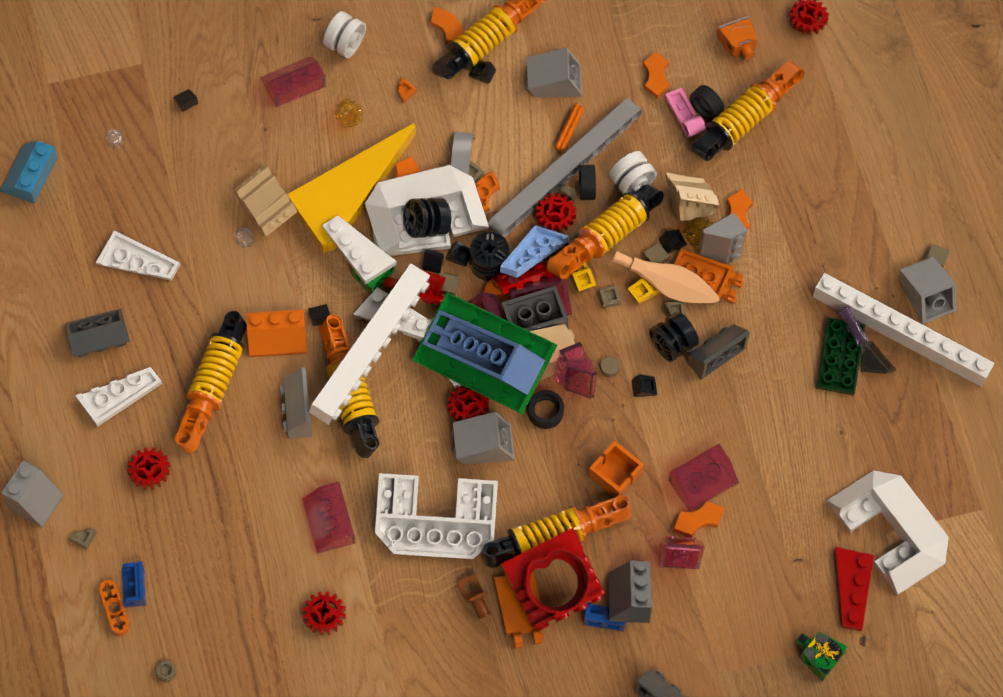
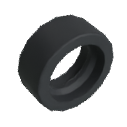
[690,85,724,121]
[579,165,596,200]
[527,390,564,429]

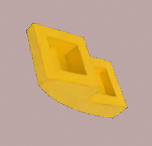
[570,263,596,292]
[628,278,660,304]

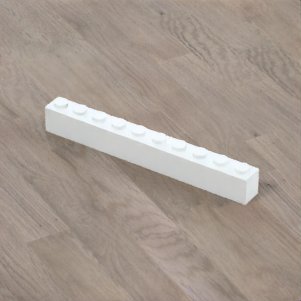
[309,264,430,425]
[813,273,995,387]

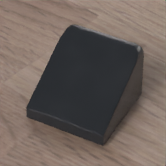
[469,61,496,84]
[173,89,199,112]
[659,229,687,253]
[445,241,470,267]
[422,249,444,274]
[308,304,330,326]
[632,375,657,397]

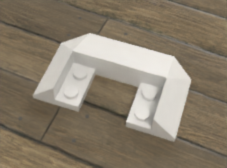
[365,165,489,254]
[826,470,949,595]
[375,473,498,559]

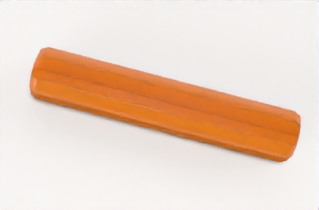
[555,104,583,152]

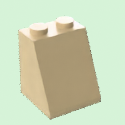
[530,324,583,380]

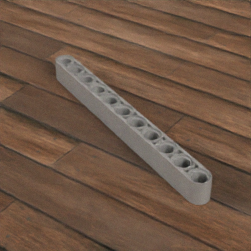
[488,98,642,237]

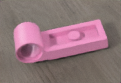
[665,88,706,138]

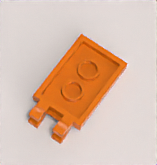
[674,249,744,304]
[494,572,543,649]

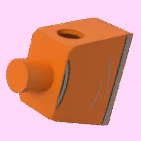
[716,15,757,60]

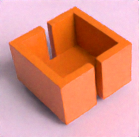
[588,441,645,498]

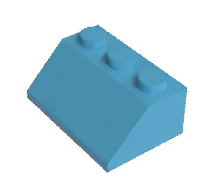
[0,141,58,203]

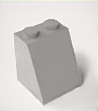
[525,48,582,97]
[900,257,956,324]
[452,412,515,465]
[1,461,64,528]

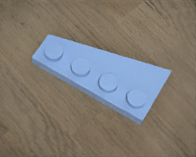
[500,225,569,278]

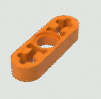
[99,580,130,636]

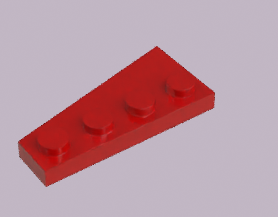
[491,262,555,295]
[834,547,874,631]

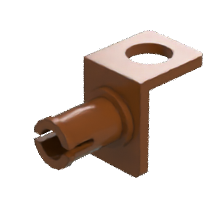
[457,574,491,619]

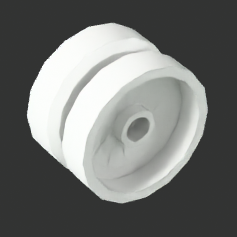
[323,11,366,58]
[609,151,657,195]

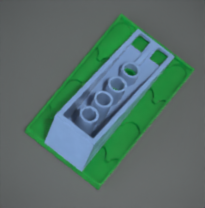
[412,292,558,414]

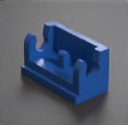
[122,561,146,608]
[584,602,625,632]

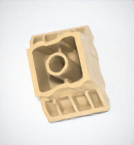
[234,165,297,237]
[665,173,719,221]

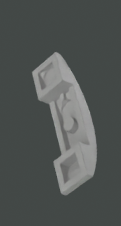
[451,132,473,175]

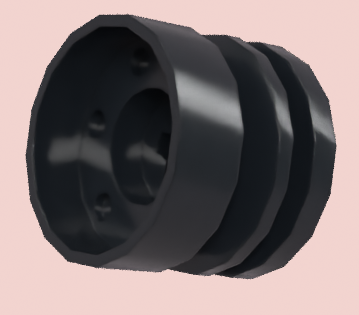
[403,197,452,238]
[470,232,509,281]
[649,311,699,362]

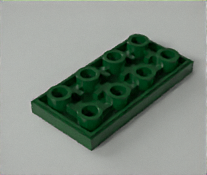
[816,318,865,396]

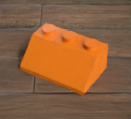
[246,309,307,357]

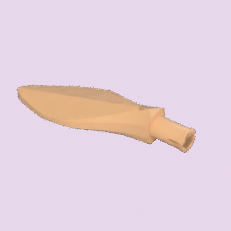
[612,251,719,303]

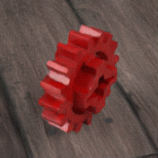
[789,0,829,35]
[536,193,576,233]
[447,386,489,422]
[127,447,171,490]
[302,591,346,635]

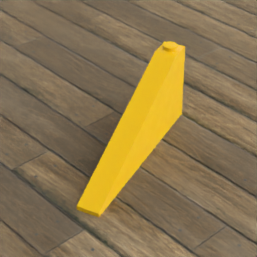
[287,123,416,254]

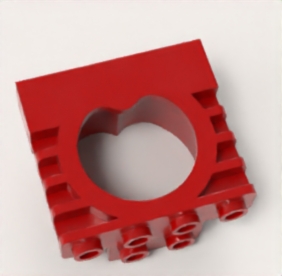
[500,528,606,631]

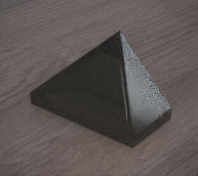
[861,341,896,374]

